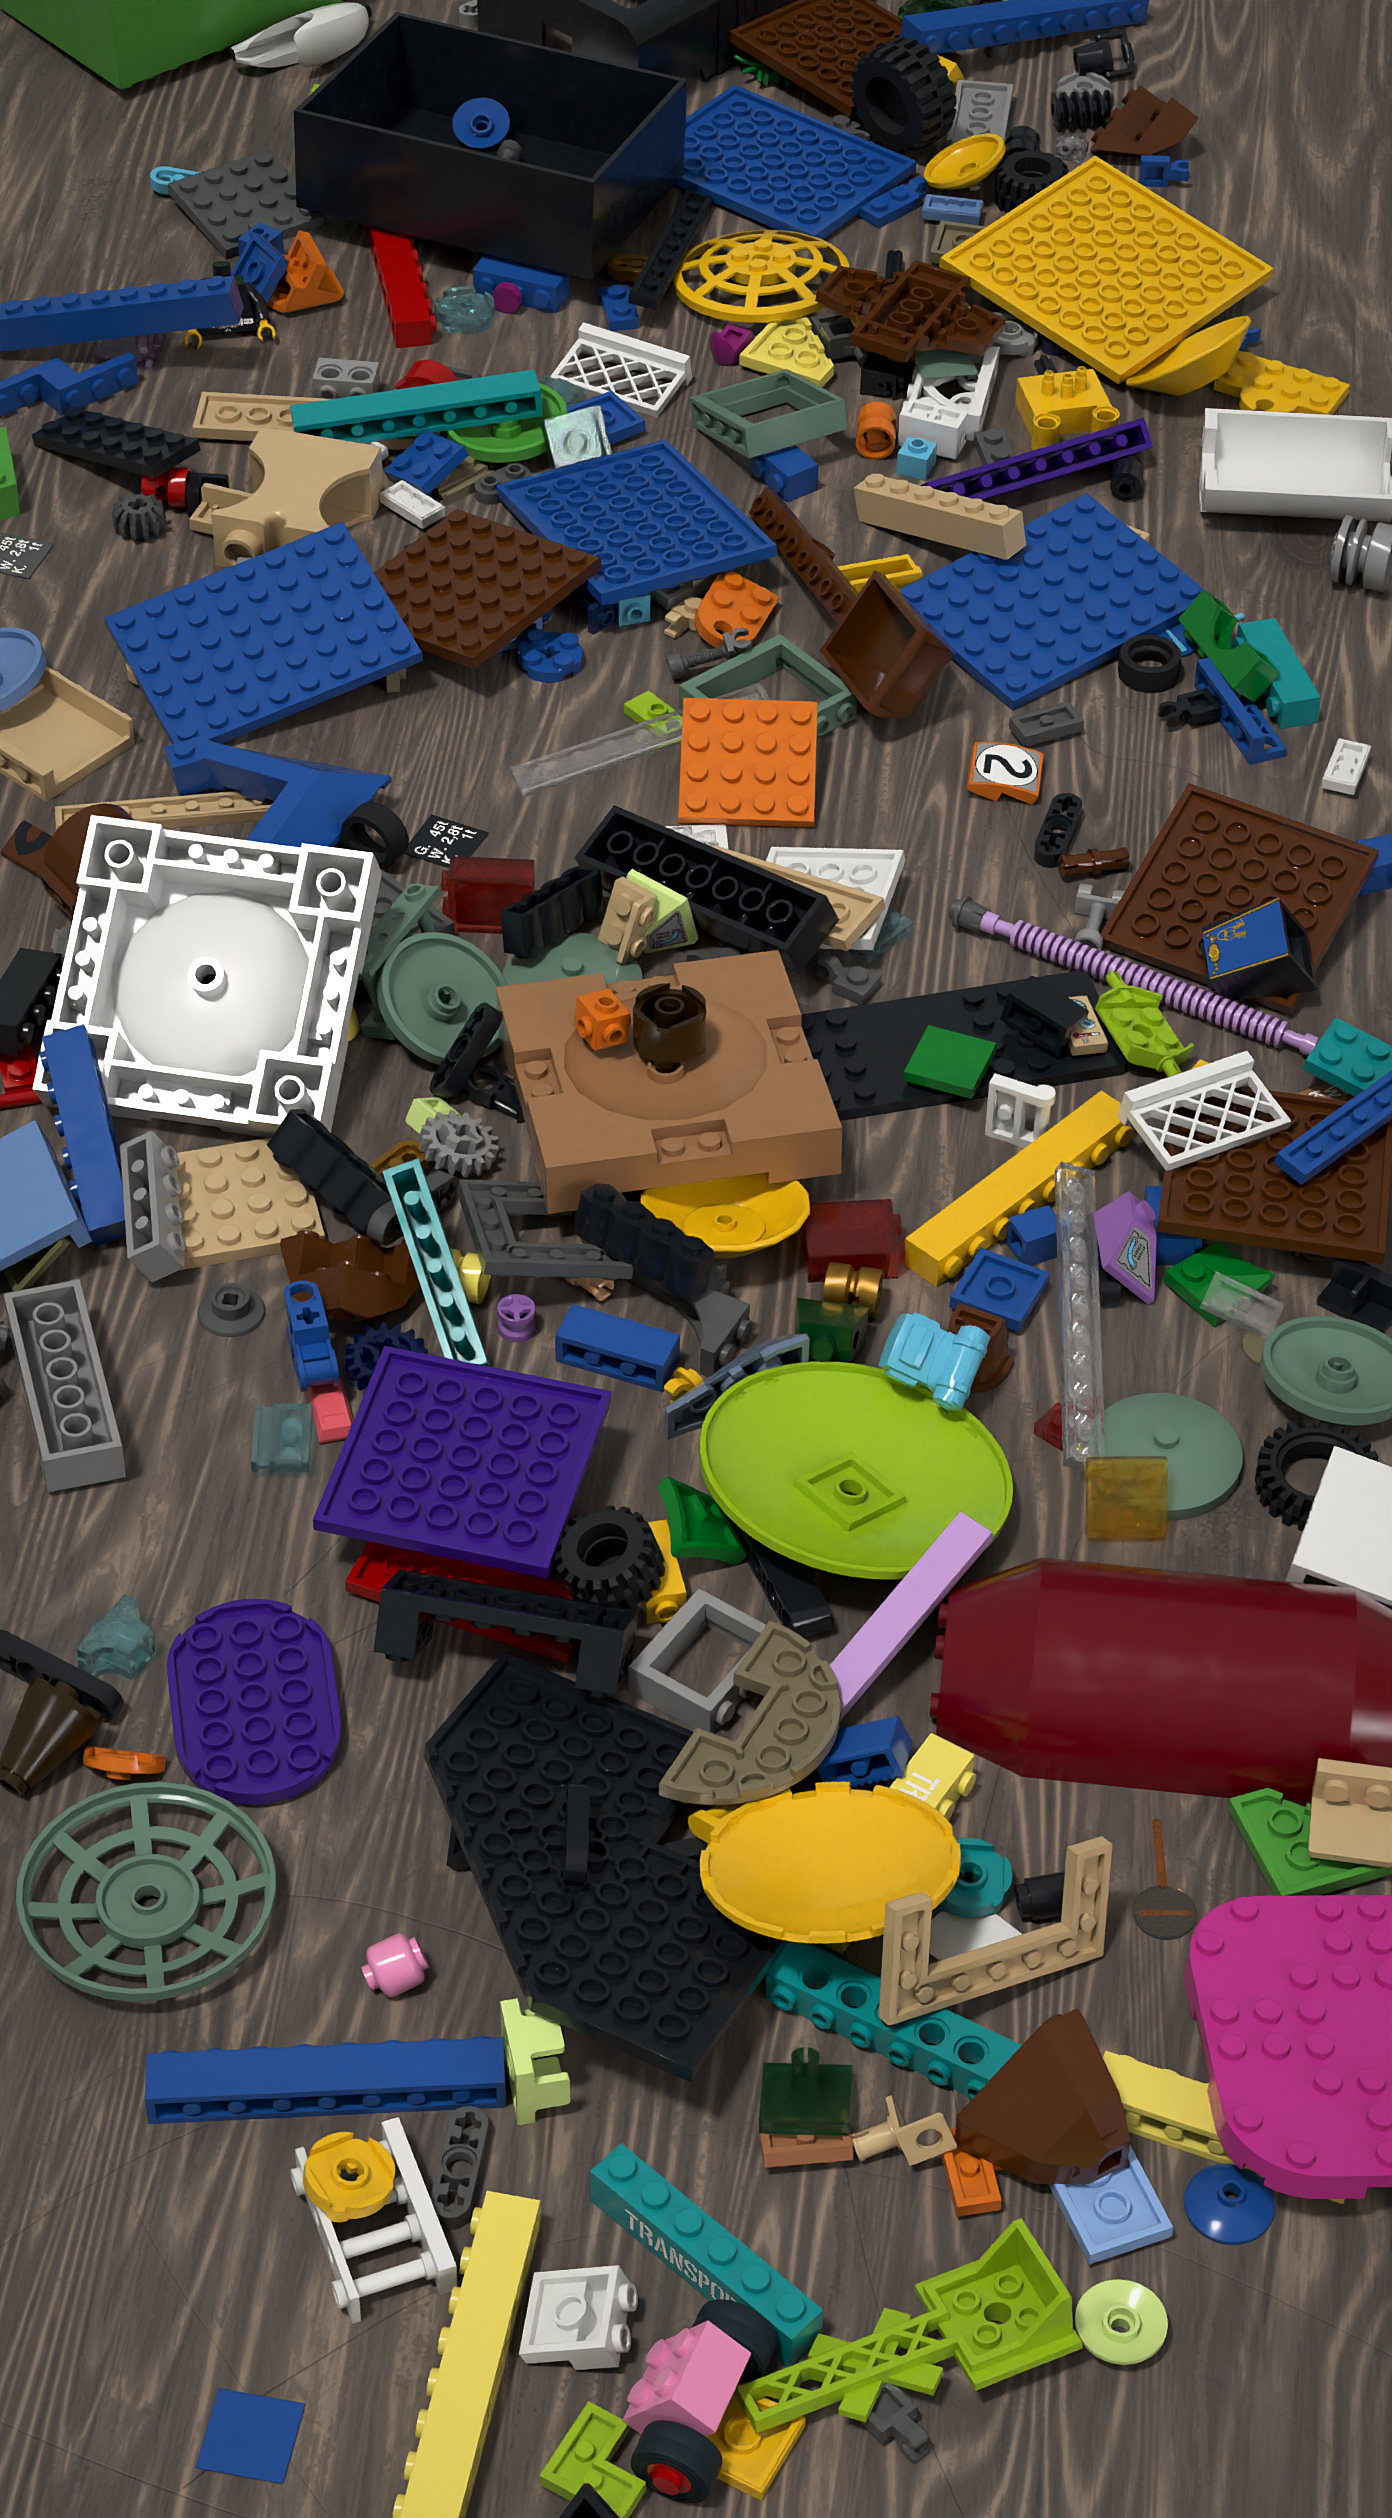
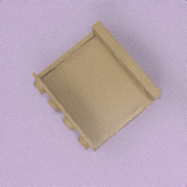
[0,666,135,802]

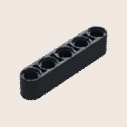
[725,1514,833,1638]

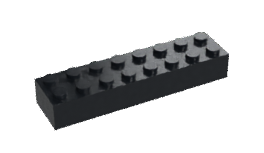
[574,805,840,974]

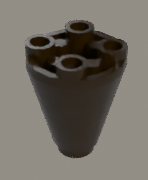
[0,1677,105,1797]

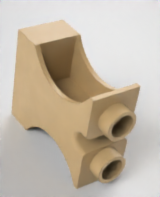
[211,427,383,568]

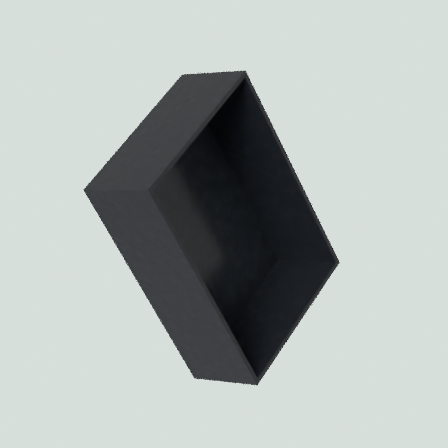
[294,12,687,280]

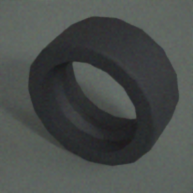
[1118,635,1182,692]
[341,801,409,870]

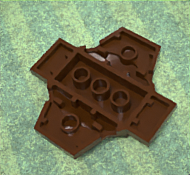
[815,260,1006,363]

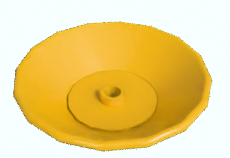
[1126,316,1251,396]
[640,1173,810,1259]

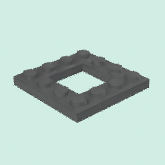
[457,1179,634,1281]

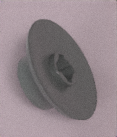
[197,1283,266,1337]

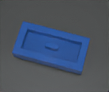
[599,285,639,331]

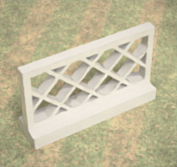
[550,322,692,418]
[1117,1051,1291,1171]

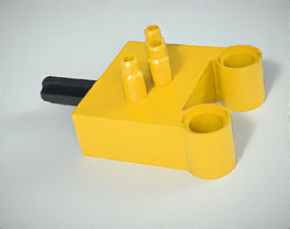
[1015,355,1120,450]

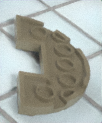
[659,1620,841,1805]

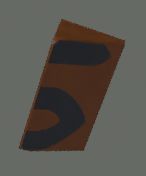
[1,820,52,877]

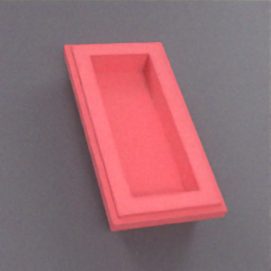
[306,1377,354,1444]

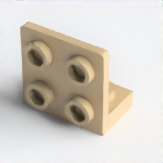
[1308,1758,1392,1868]

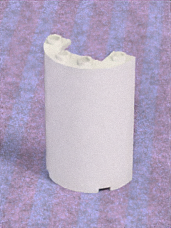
[1199,408,1392,522]

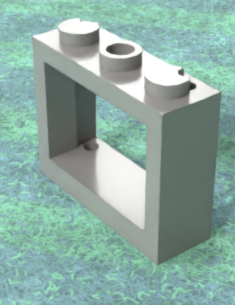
[628,1588,766,1733]

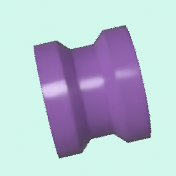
[497,1294,536,1343]

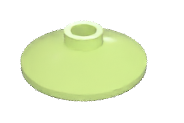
[1075,2279,1168,2365]

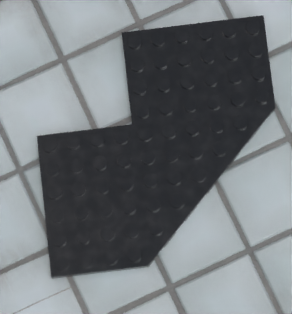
[424,1652,789,2082]

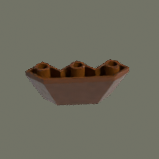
[1091,85,1198,158]
[280,1230,420,1322]
[955,2008,1131,2184]

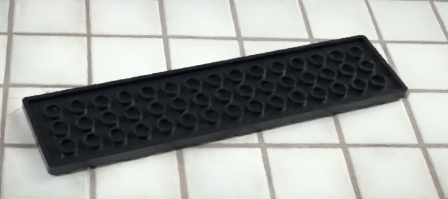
[801,970,1128,1121]

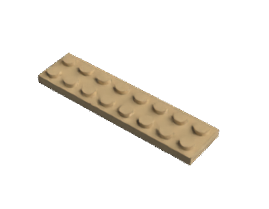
[192,392,443,450]

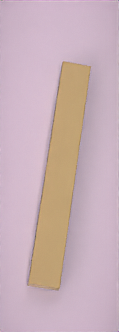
[55,791,274,830]

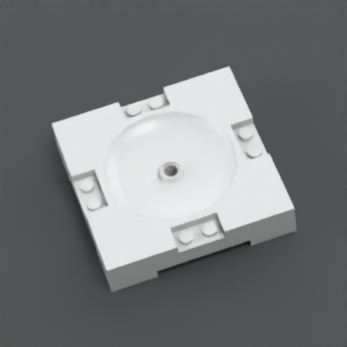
[33,815,382,1138]

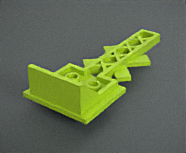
[736,2218,1083,2434]

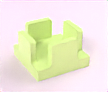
[500,1998,570,2125]

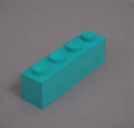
[1233,618,1321,729]

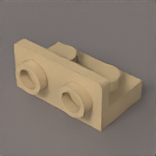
[598,876,657,965]

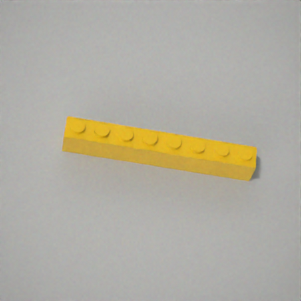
[903,1090,1134,1287]

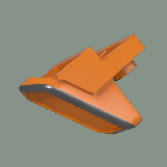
[266,230,344,314]

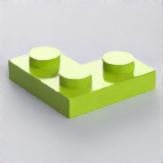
[539,2401,646,2518]

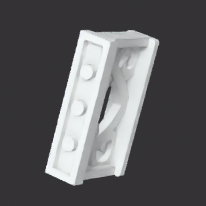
[902,346,1000,441]

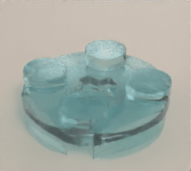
[435,286,495,334]

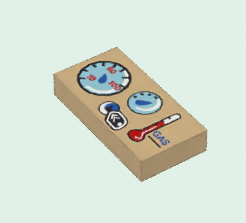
[1068,995,1108,1056]

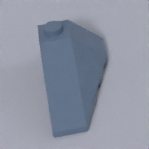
[664,1334,810,1439]

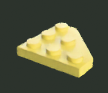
[739,317,834,388]

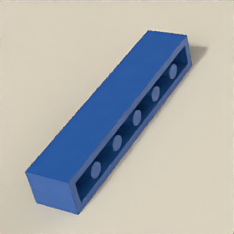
[39,1024,126,1246]

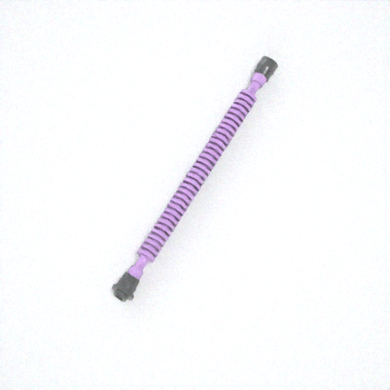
[949,895,1321,1056]

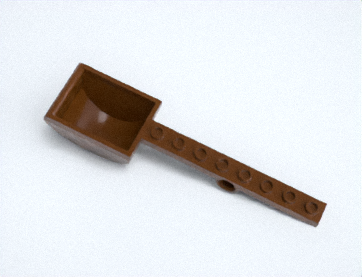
[749,486,955,719]

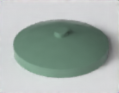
[376,932,507,1065]
[502,933,643,985]
[1260,1316,1392,1425]
[1085,1393,1243,1521]

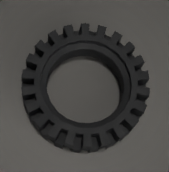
[1255,1419,1379,1531]

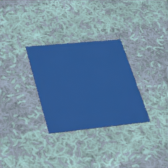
[195,2388,305,2484]

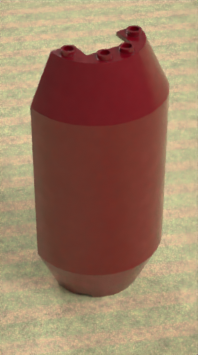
[929,1557,1392,1806]

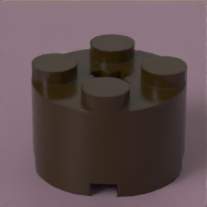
[633,983,706,1068]

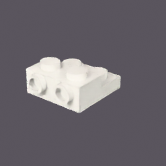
[519,2265,638,2370]

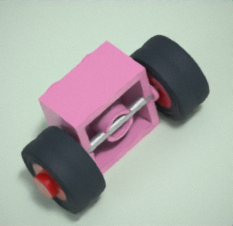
[622,2299,778,2504]

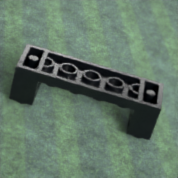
[374,1569,639,1698]

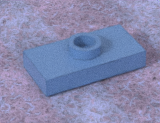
[922,194,983,225]

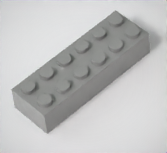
[4,1279,126,1493]

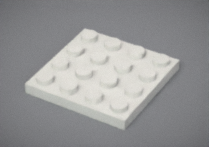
[766,847,905,950]

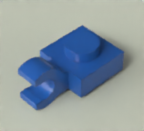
[1139,155,1189,187]

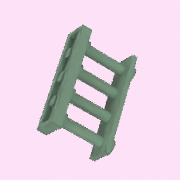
[358,883,441,1040]

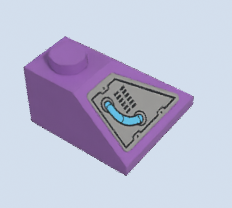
[1093,1191,1156,1305]

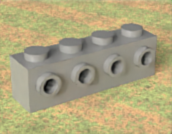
[120,1130,186,1282]

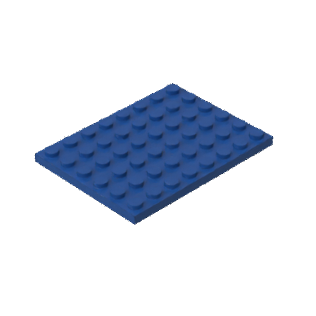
[675,85,917,240]
[496,440,777,605]
[899,493,1209,711]
[104,522,423,744]

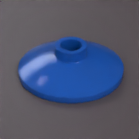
[452,98,510,150]
[1184,2164,1275,2245]

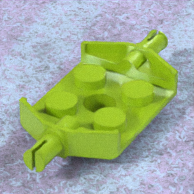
[1095,971,1194,1077]

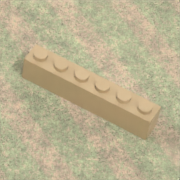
[854,474,1026,560]

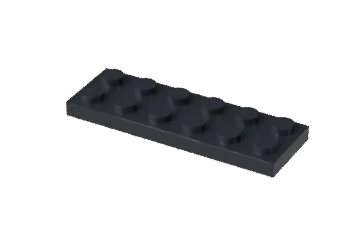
[32,407,201,478]

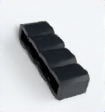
[500,866,604,959]
[267,1109,392,1237]
[573,1183,715,1300]

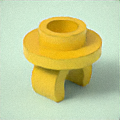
[664,1367,704,1404]

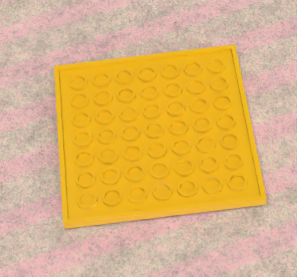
[939,156,1274,384]

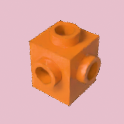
[573,989,631,1051]

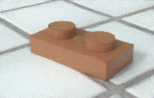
[758,2117,853,2168]

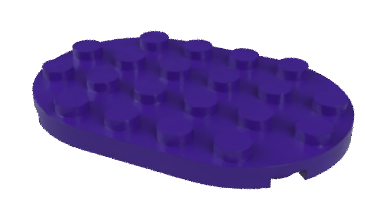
[167,1599,342,1805]

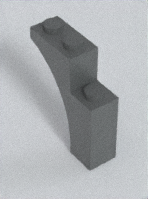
[628,1259,753,1377]

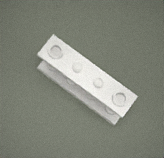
[290,2117,457,2324]

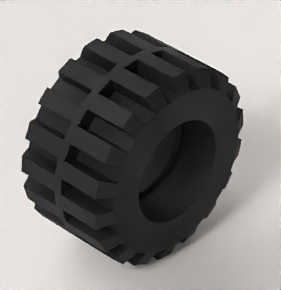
[995,150,1069,213]
[554,1505,665,1610]

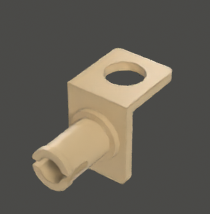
[851,2095,957,2166]

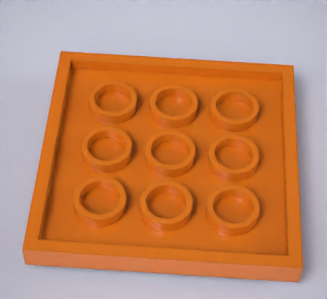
[678,697,818,828]

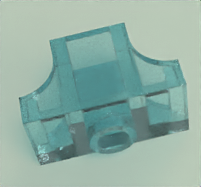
[76,1594,155,1681]

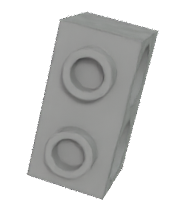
[312,358,380,399]

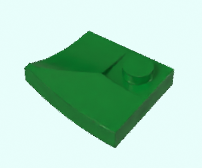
[1163,1241,1275,1327]
[657,1476,747,1566]

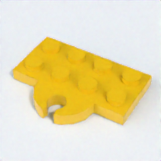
[1213,351,1350,415]

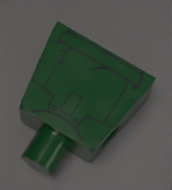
[794,1298,869,1363]

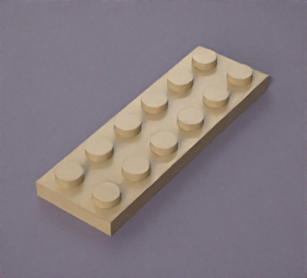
[712,845,886,951]

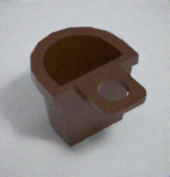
[947,1303,1014,1394]

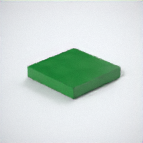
[904,1025,996,1099]

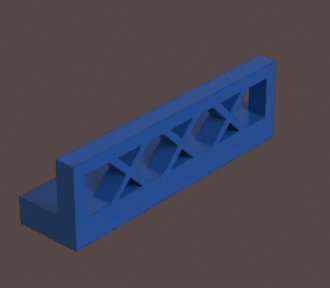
[1194,657,1287,765]

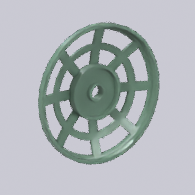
[16,1782,276,2002]

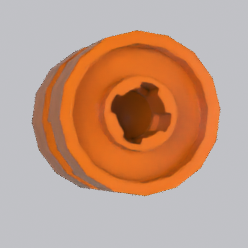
[856,401,897,460]

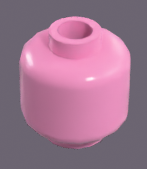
[361,1933,430,1998]

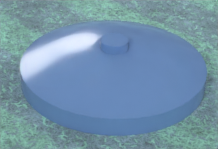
[0,627,47,712]

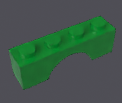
[1178,589,1280,702]

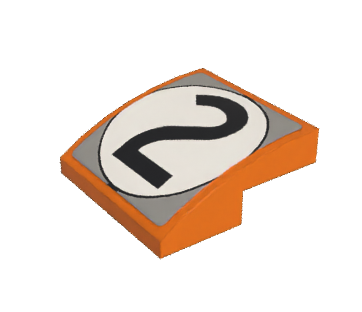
[966,742,1044,805]

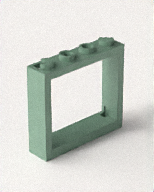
[689,369,848,458]
[679,634,857,738]

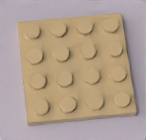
[177,1137,325,1270]

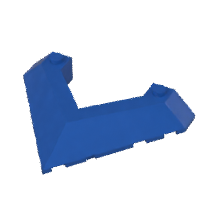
[162,737,392,848]

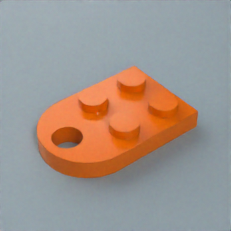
[694,571,780,652]

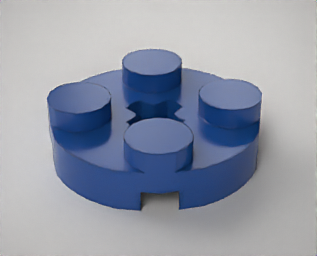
[518,629,583,683]

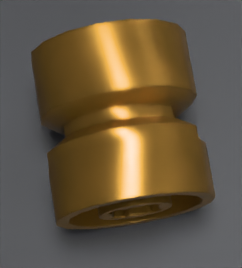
[823,1262,883,1318]

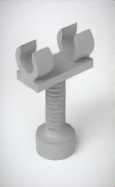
[1074,883,1125,952]

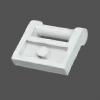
[985,1073,1056,1148]

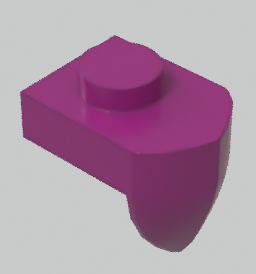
[709,324,754,365]

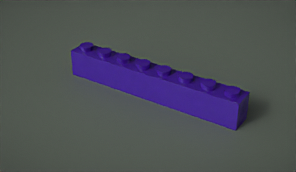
[920,418,1153,501]

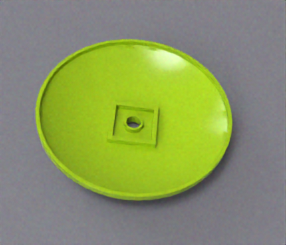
[698,1361,1013,1580]

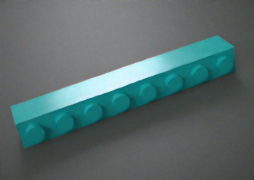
[290,369,543,443]

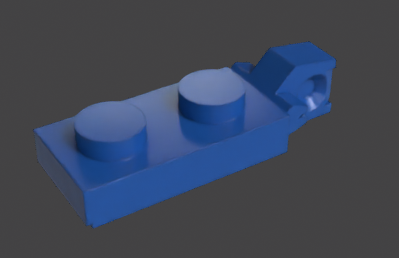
[858,176,928,228]

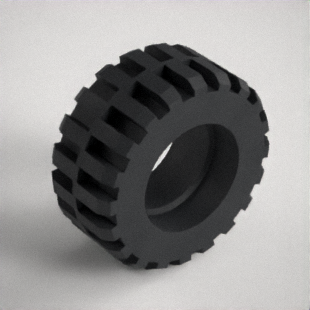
[851,37,957,155]

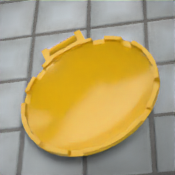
[688,1782,961,1944]

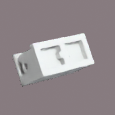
[898,398,968,459]

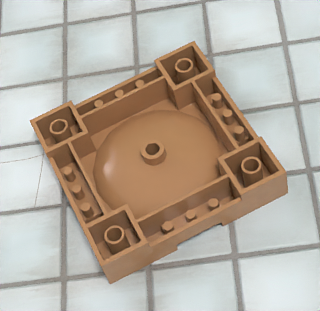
[496,950,842,1214]

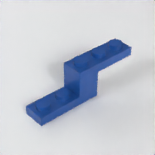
[0,352,138,417]

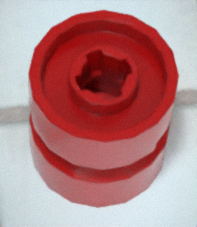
[141,466,192,509]

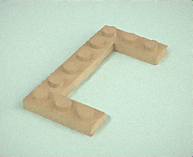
[879,1836,1112,2026]

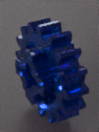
[344,1323,428,1391]

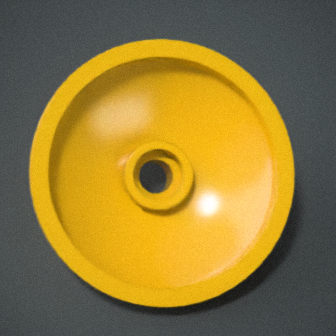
[924,133,1006,190]

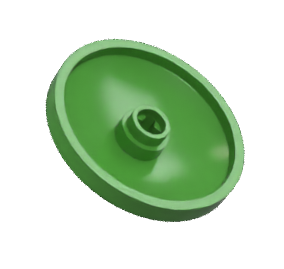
[445,383,568,463]

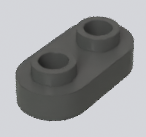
[474,463,531,505]

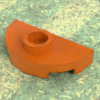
[83,1745,167,1780]

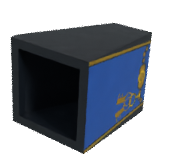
[1200,898,1318,1001]

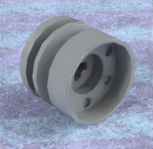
[1330,515,1392,593]

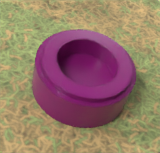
[491,282,522,314]

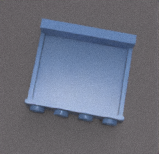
[0,1120,92,1271]

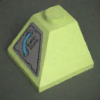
[627,869,699,954]

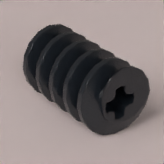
[1051,90,1112,129]

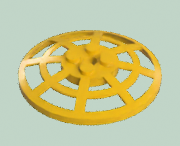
[673,230,850,323]

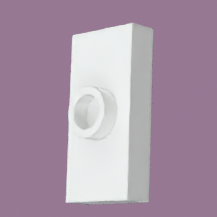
[379,480,446,529]
[1321,739,1371,795]

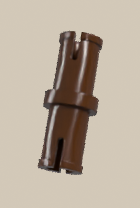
[1058,847,1130,877]

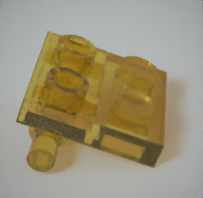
[1083,1456,1168,1538]

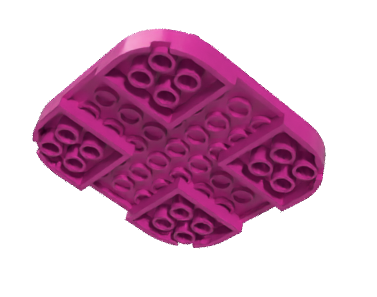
[1184,1895,1392,2199]

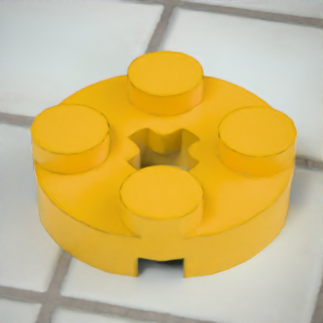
[302,2132,395,2223]

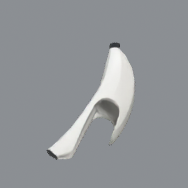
[229,2,372,68]

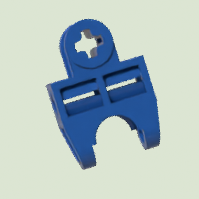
[284,1281,340,1392]

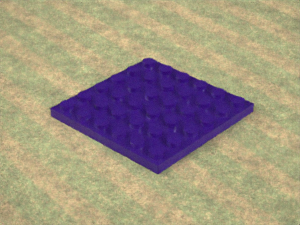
[313,1346,612,1578]

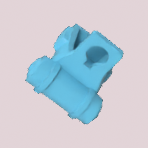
[878,1312,991,1411]

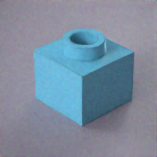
[896,436,937,481]
[616,593,650,626]

